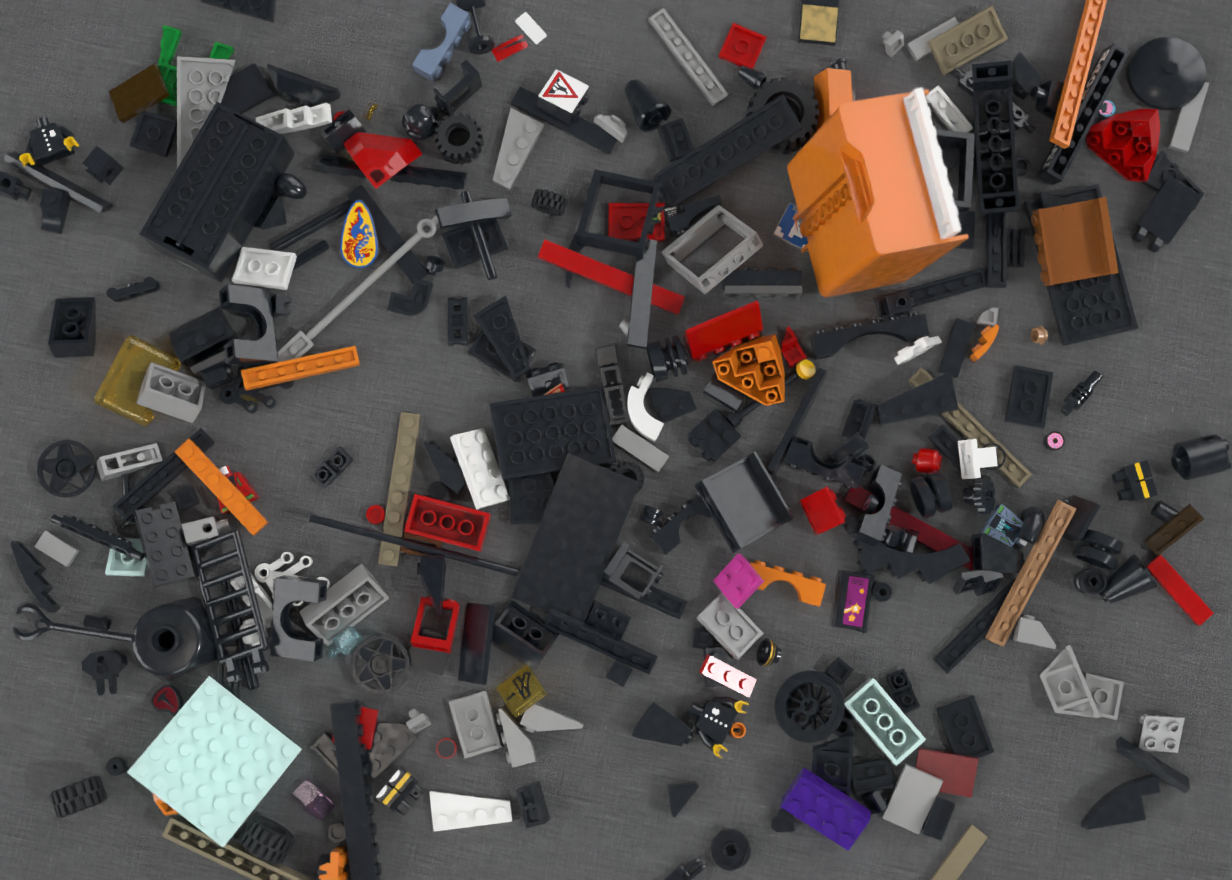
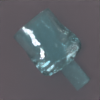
[328,626,363,659]

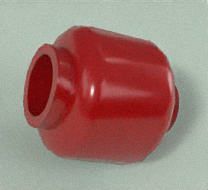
[912,448,942,473]

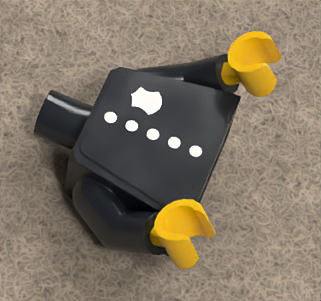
[19,117,79,167]
[688,696,749,758]

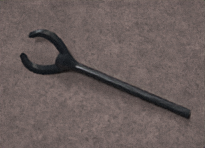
[13,604,137,643]

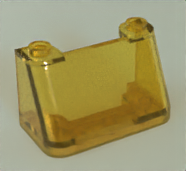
[94,335,181,427]

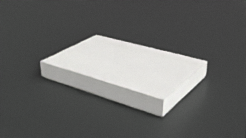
[232,247,297,290]

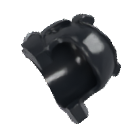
[402,104,439,140]

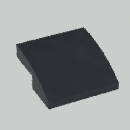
[953,571,1003,596]

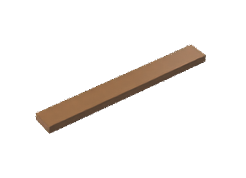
[985,500,1076,647]

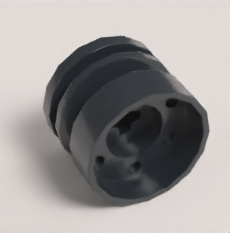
[646,335,688,382]

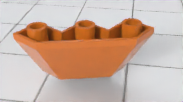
[712,334,785,406]

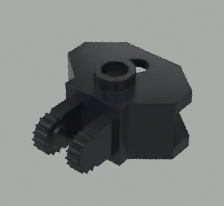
[81,650,128,696]

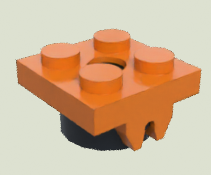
[317,846,349,880]

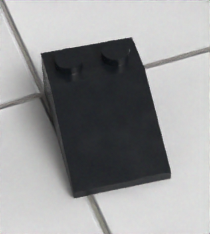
[48,297,96,358]

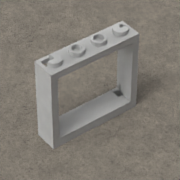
[661,205,764,294]

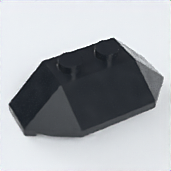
[267,64,341,107]

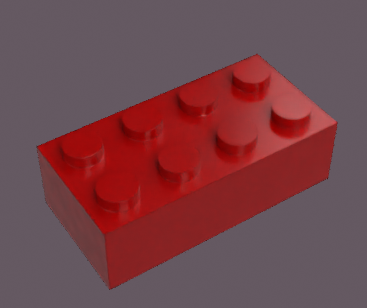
[404,494,492,552]

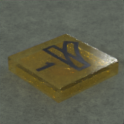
[496,665,547,718]

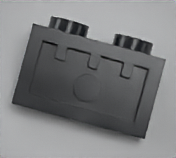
[526,362,570,397]

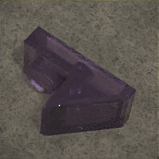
[293,778,335,821]

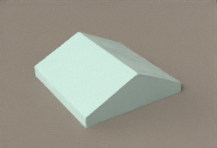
[105,538,148,577]

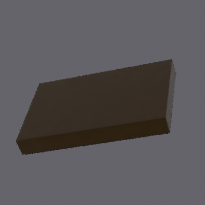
[109,63,170,123]

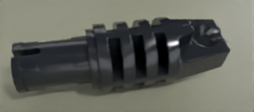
[1061,370,1103,416]

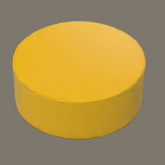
[796,360,816,380]

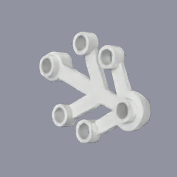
[255,552,330,606]

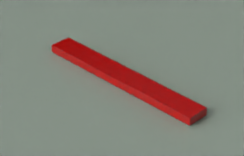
[537,239,685,315]

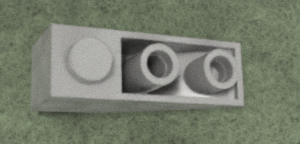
[496,707,537,768]

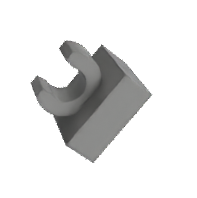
[882,30,904,57]
[406,708,431,734]

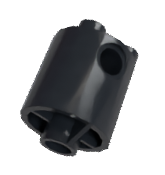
[1171,434,1231,480]

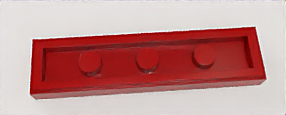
[1145,554,1214,626]

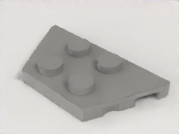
[1039,645,1100,718]

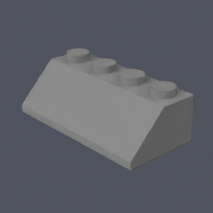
[299,563,389,646]

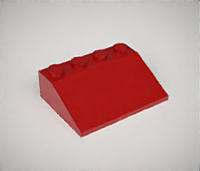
[683,300,763,362]

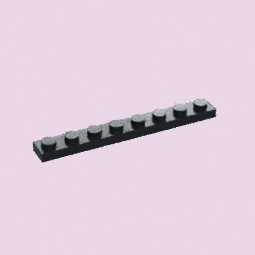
[314,155,467,190]

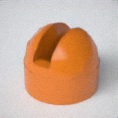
[729,722,746,738]

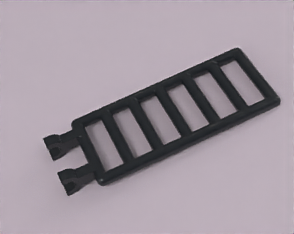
[191,529,270,683]

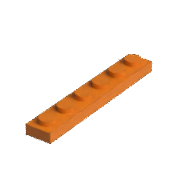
[241,346,360,391]
[175,439,269,536]

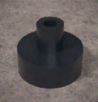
[425,256,445,275]

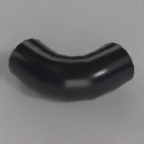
[1017,506,1045,544]

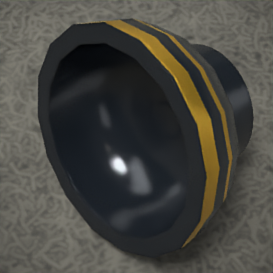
[757,638,782,666]

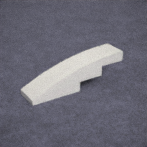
[256,103,332,134]

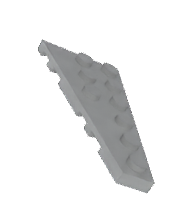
[177,56,236,169]

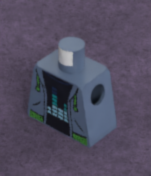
[980,504,1028,548]

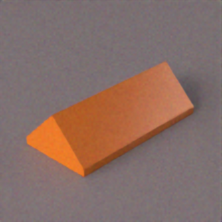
[814,68,853,131]

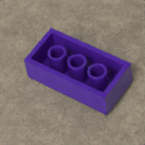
[781,767,871,851]

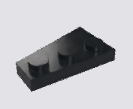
[1143,150,1204,211]

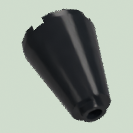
[625,79,671,132]
[1099,554,1157,604]

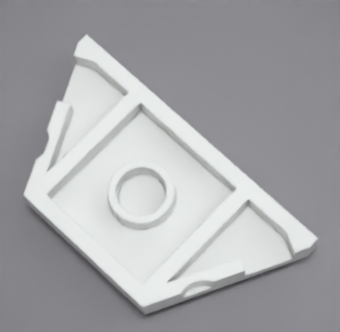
[894,336,942,365]

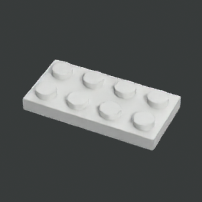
[450,428,510,510]

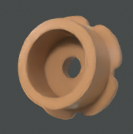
[1031,326,1048,345]

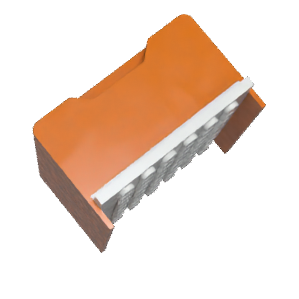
[787,87,968,297]

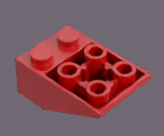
[799,486,846,535]

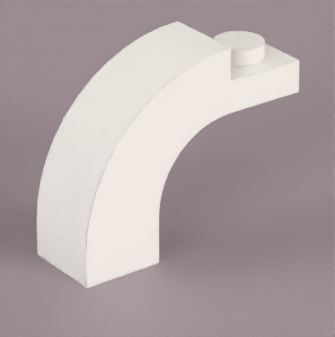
[627,372,664,443]

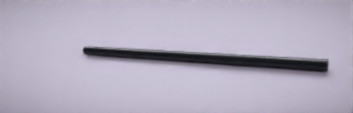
[309,514,518,576]

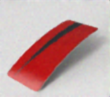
[492,35,528,62]

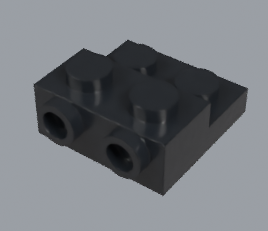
[688,409,742,463]

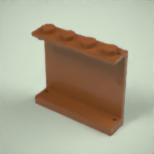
[1031,197,1118,286]

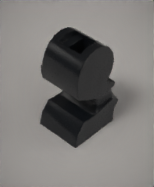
[882,524,920,553]

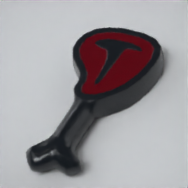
[151,685,183,717]

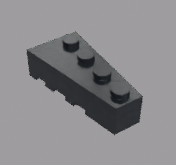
[876,371,958,426]

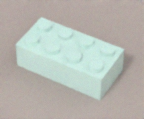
[844,677,926,766]

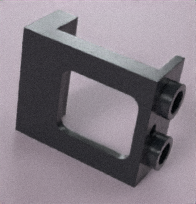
[433,60,482,115]
[602,541,663,603]

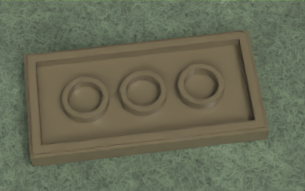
[927,6,1008,75]

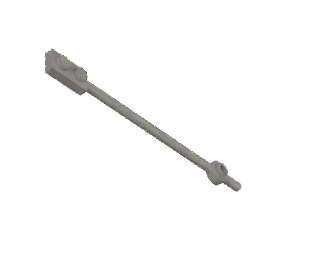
[277,215,439,362]

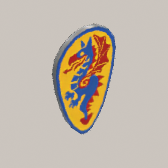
[340,200,378,268]

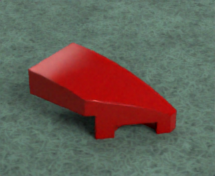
[781,326,807,368]

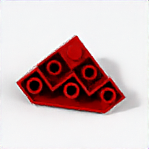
[1086,109,1160,182]
[343,132,423,189]

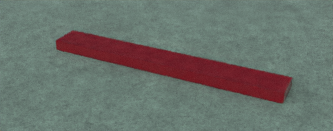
[843,487,973,571]

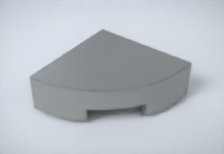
[976,308,998,327]

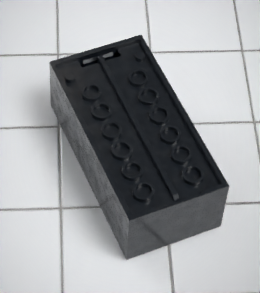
[139,102,295,283]

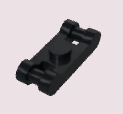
[106,277,161,303]
[448,297,468,346]

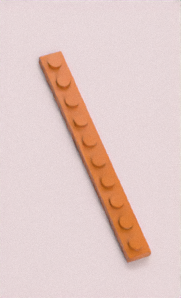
[1049,0,1107,149]

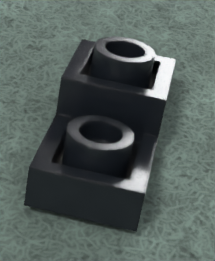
[311,446,354,488]
[886,668,920,714]

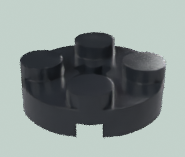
[711,829,751,871]

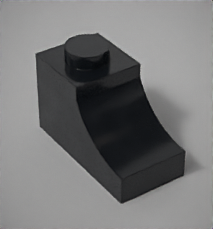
[40,188,71,234]

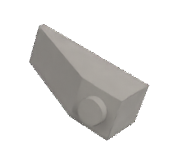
[96,443,163,481]
[520,701,584,733]

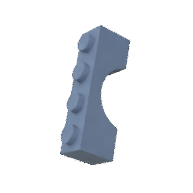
[412,3,472,82]

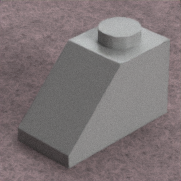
[1012,615,1056,649]

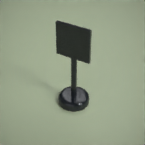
[456,0,495,55]

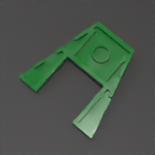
[158,25,234,107]

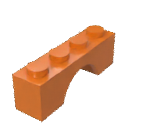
[750,560,826,607]

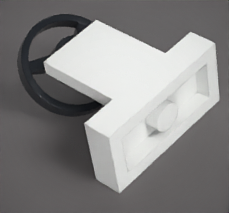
[958,439,1006,479]

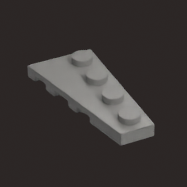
[493,108,544,191]

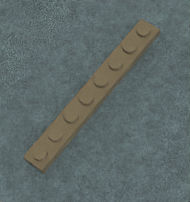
[378,412,421,567]

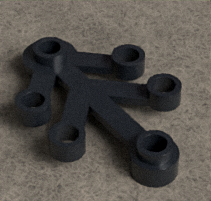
[220,365,294,414]

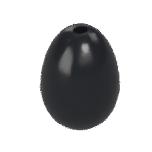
[276,173,307,199]

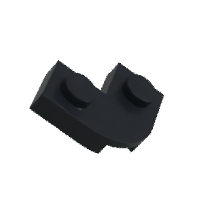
[387,278,434,316]

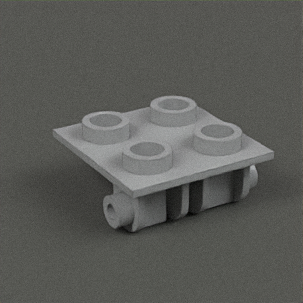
[1139,714,1185,753]

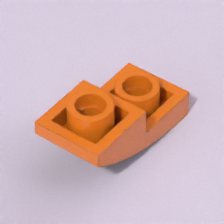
[969,324,999,363]

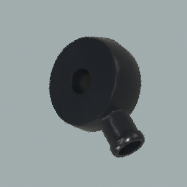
[106,757,130,776]

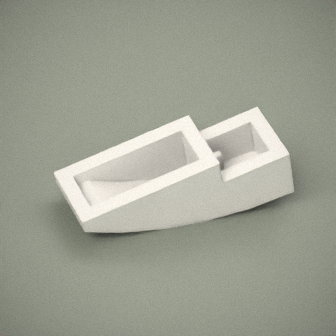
[230,572,273,629]

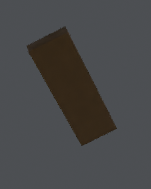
[1144,504,1204,556]

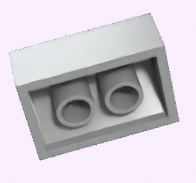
[137,362,206,423]

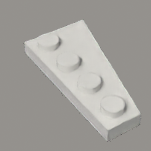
[429,791,513,831]

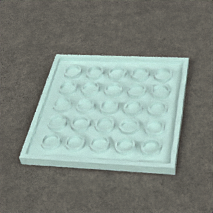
[127,676,302,847]

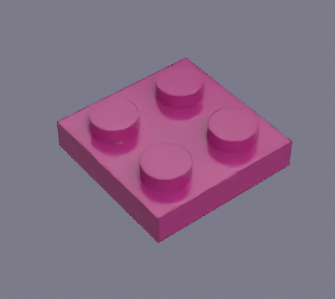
[713,553,764,609]

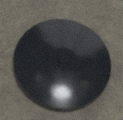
[1127,37,1206,110]

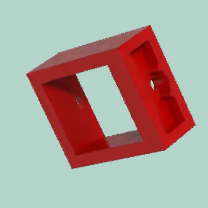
[411,596,460,654]

